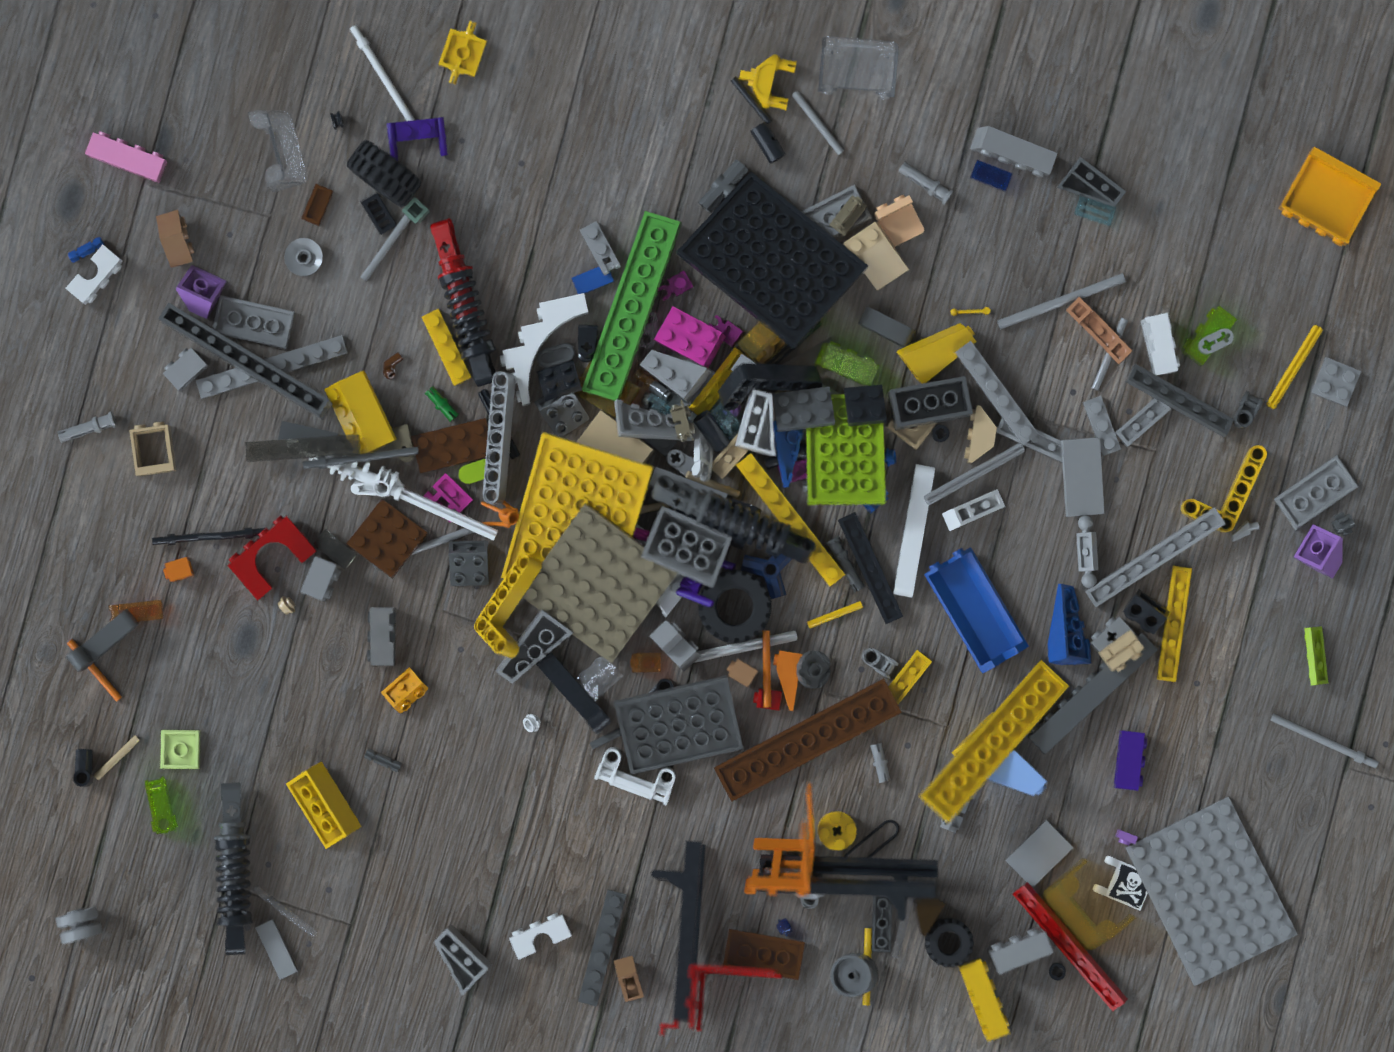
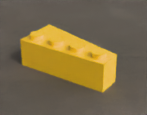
[958,958,1010,1041]

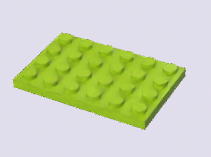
[806,394,886,505]

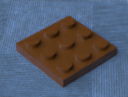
[346,499,428,579]

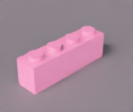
[85,131,167,183]

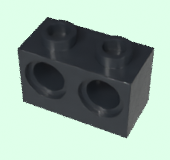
[1123,589,1169,635]

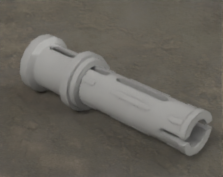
[898,162,954,205]
[58,411,117,443]

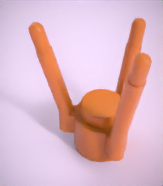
[481,500,519,528]

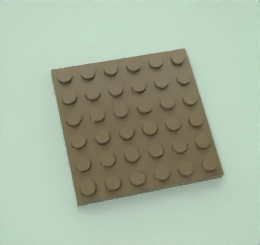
[522,503,678,663]

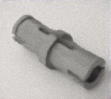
[870,743,891,783]

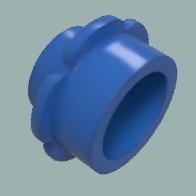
[884,448,897,467]

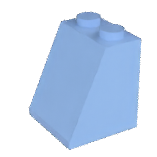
[988,750,1047,796]

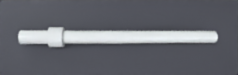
[350,25,415,121]

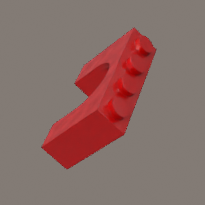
[227,515,317,601]

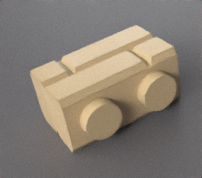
[1098,630,1144,672]

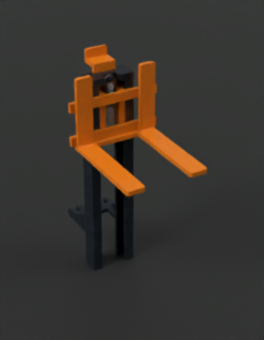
[744,784,938,921]

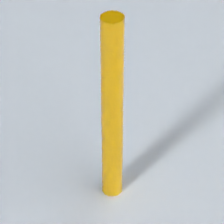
[862,928,872,1006]

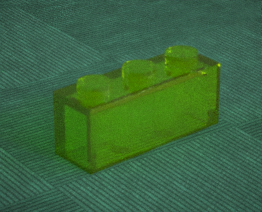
[1182,306,1237,367]
[815,341,879,386]

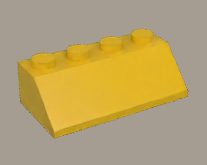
[324,370,397,455]
[286,761,362,849]

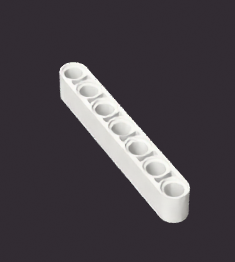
[893,464,935,598]

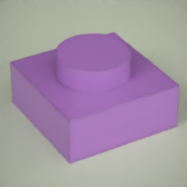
[1115,829,1138,846]

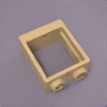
[129,422,176,477]

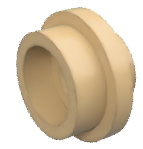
[278,596,295,615]

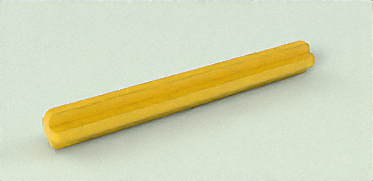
[1266,325,1323,409]

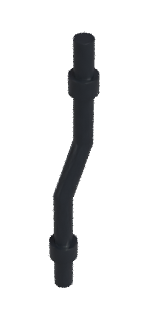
[152,527,268,546]

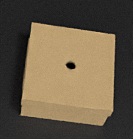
[577,410,654,464]

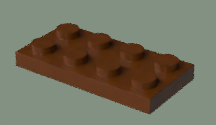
[411,418,488,474]
[722,929,805,980]

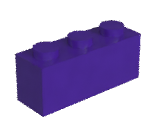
[1113,730,1147,791]

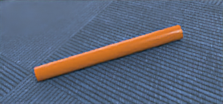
[762,630,771,707]
[67,639,122,702]

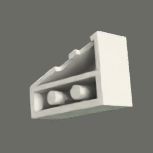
[735,389,775,457]

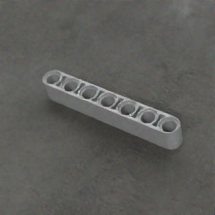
[483,371,515,504]

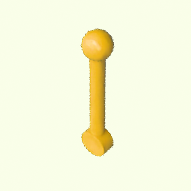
[950,307,990,316]

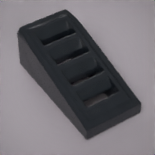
[360,192,397,235]

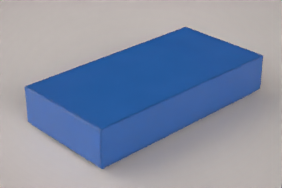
[572,267,614,294]

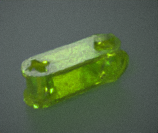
[145,776,178,834]

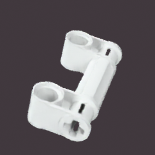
[594,747,676,806]

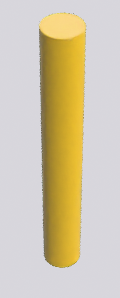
[807,601,863,629]

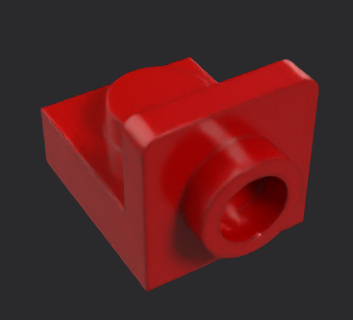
[753,688,782,711]

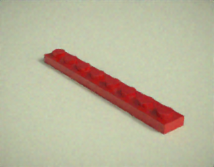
[1012,882,1128,1011]

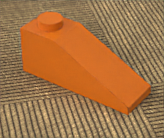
[773,650,802,711]

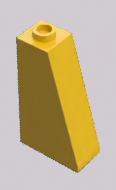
[896,323,977,384]

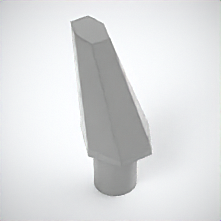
[1232,520,1259,542]

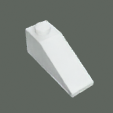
[942,489,1005,531]

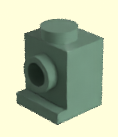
[402,197,430,224]

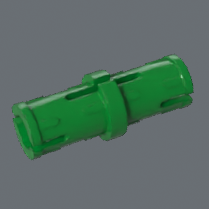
[425,386,459,422]

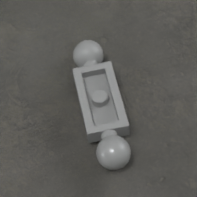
[1076,515,1098,588]

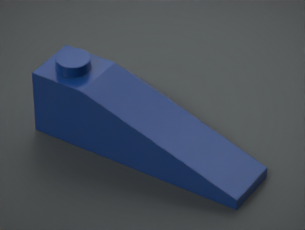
[1048,584,1091,665]

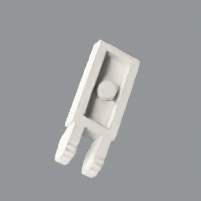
[692,428,713,482]

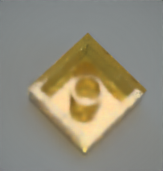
[737,322,780,362]

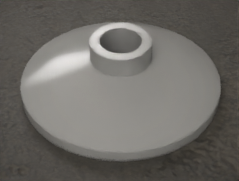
[284,238,323,276]

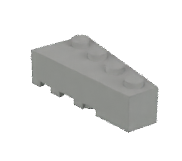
[970,126,1057,177]
[495,610,573,683]

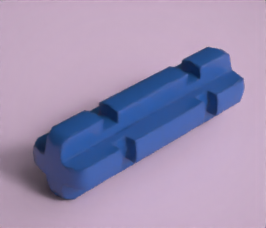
[68,237,105,263]

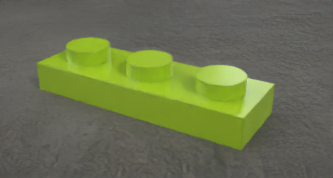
[1304,626,1328,685]

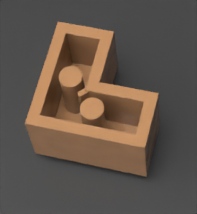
[156,210,195,268]

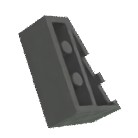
[1057,157,1126,207]
[367,607,396,666]

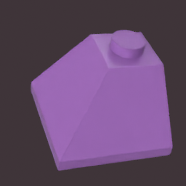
[176,265,226,319]
[1294,524,1343,579]

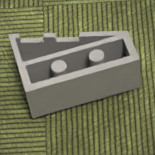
[640,350,711,403]
[434,924,492,996]

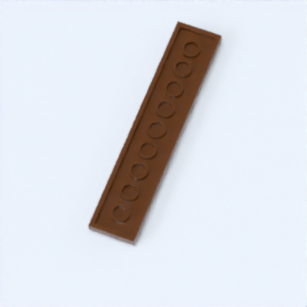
[714,678,902,802]

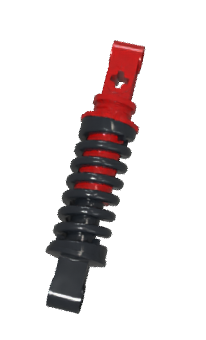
[430,218,496,387]

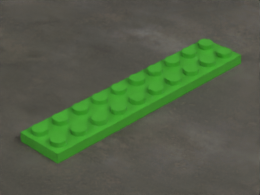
[582,211,682,401]

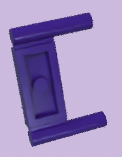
[387,117,448,161]
[676,560,736,607]

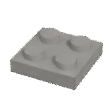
[1311,357,1361,407]

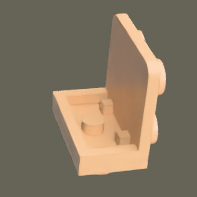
[874,194,924,247]

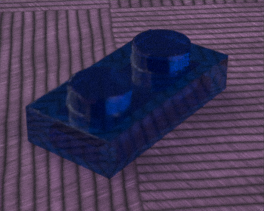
[970,160,1013,192]

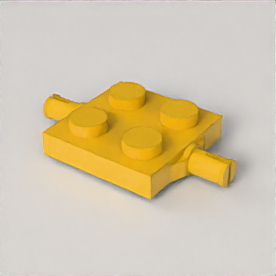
[438,21,487,85]

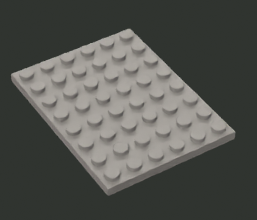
[1125,796,1298,986]

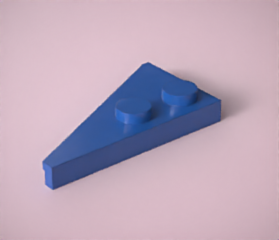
[773,421,803,488]

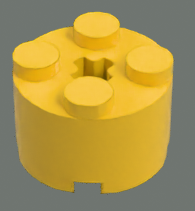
[817,811,857,850]

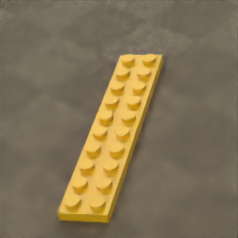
[919,660,1069,823]

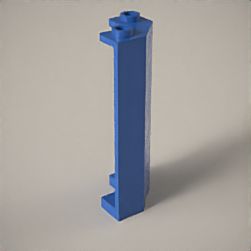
[924,547,1029,674]

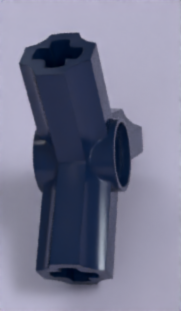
[741,554,792,599]

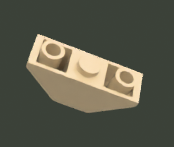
[964,405,997,464]

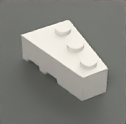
[1141,313,1180,376]

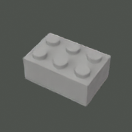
[988,927,1053,974]

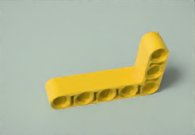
[1181,445,1267,533]
[474,554,542,658]

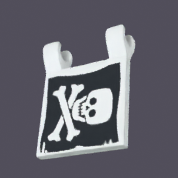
[1092,856,1147,911]

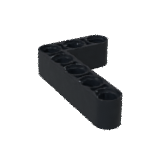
[718,363,823,411]
[536,652,612,734]

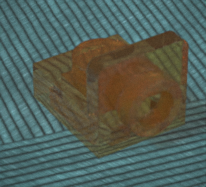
[630,653,661,673]

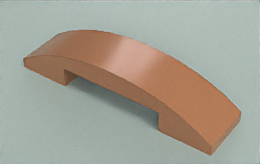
[1066,297,1133,364]

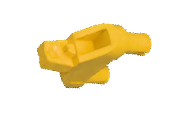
[739,54,797,110]

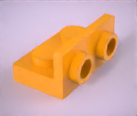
[381,667,429,714]

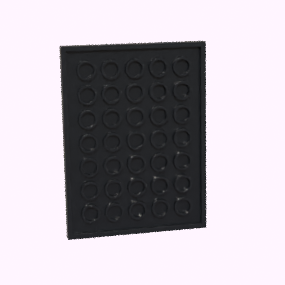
[676,172,868,349]

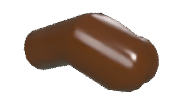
[383,352,404,380]

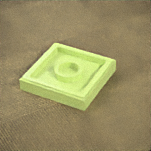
[160,730,200,769]

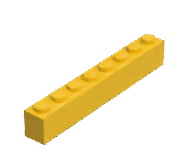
[736,454,845,587]

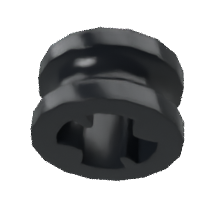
[330,111,344,130]
[932,425,949,443]
[1049,963,1066,981]

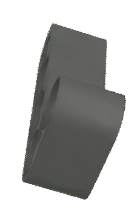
[66,609,140,672]

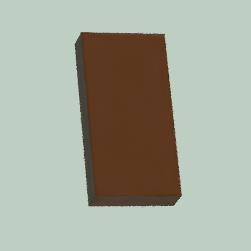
[301,184,334,226]

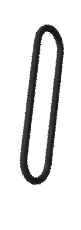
[844,820,899,858]

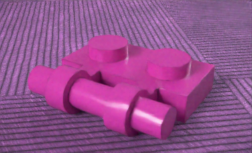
[423,473,473,523]

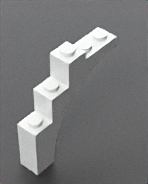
[500,293,589,406]

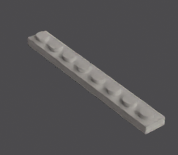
[196,335,348,399]
[1085,507,1225,607]

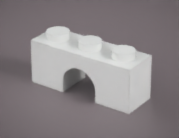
[65,245,123,305]
[509,913,572,960]

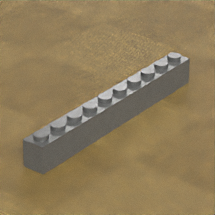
[158,303,333,420]

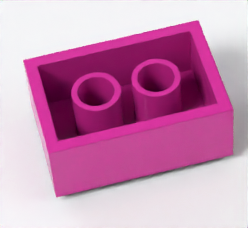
[654,306,726,368]

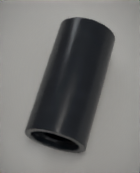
[750,122,786,164]
[693,410,731,452]

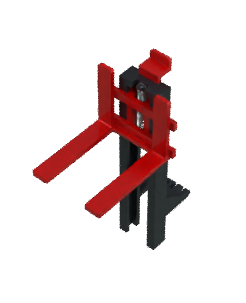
[651,841,783,1036]

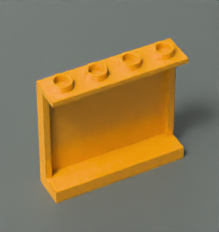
[1279,147,1381,246]

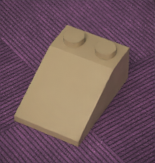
[844,222,909,291]

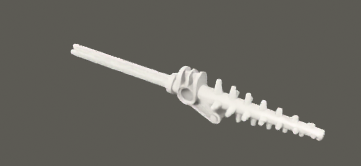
[287,439,498,541]

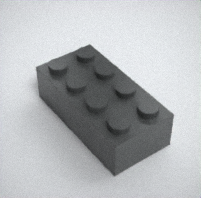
[888,376,973,430]

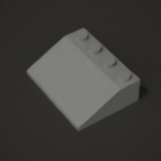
[642,506,732,587]

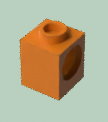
[163,557,195,582]

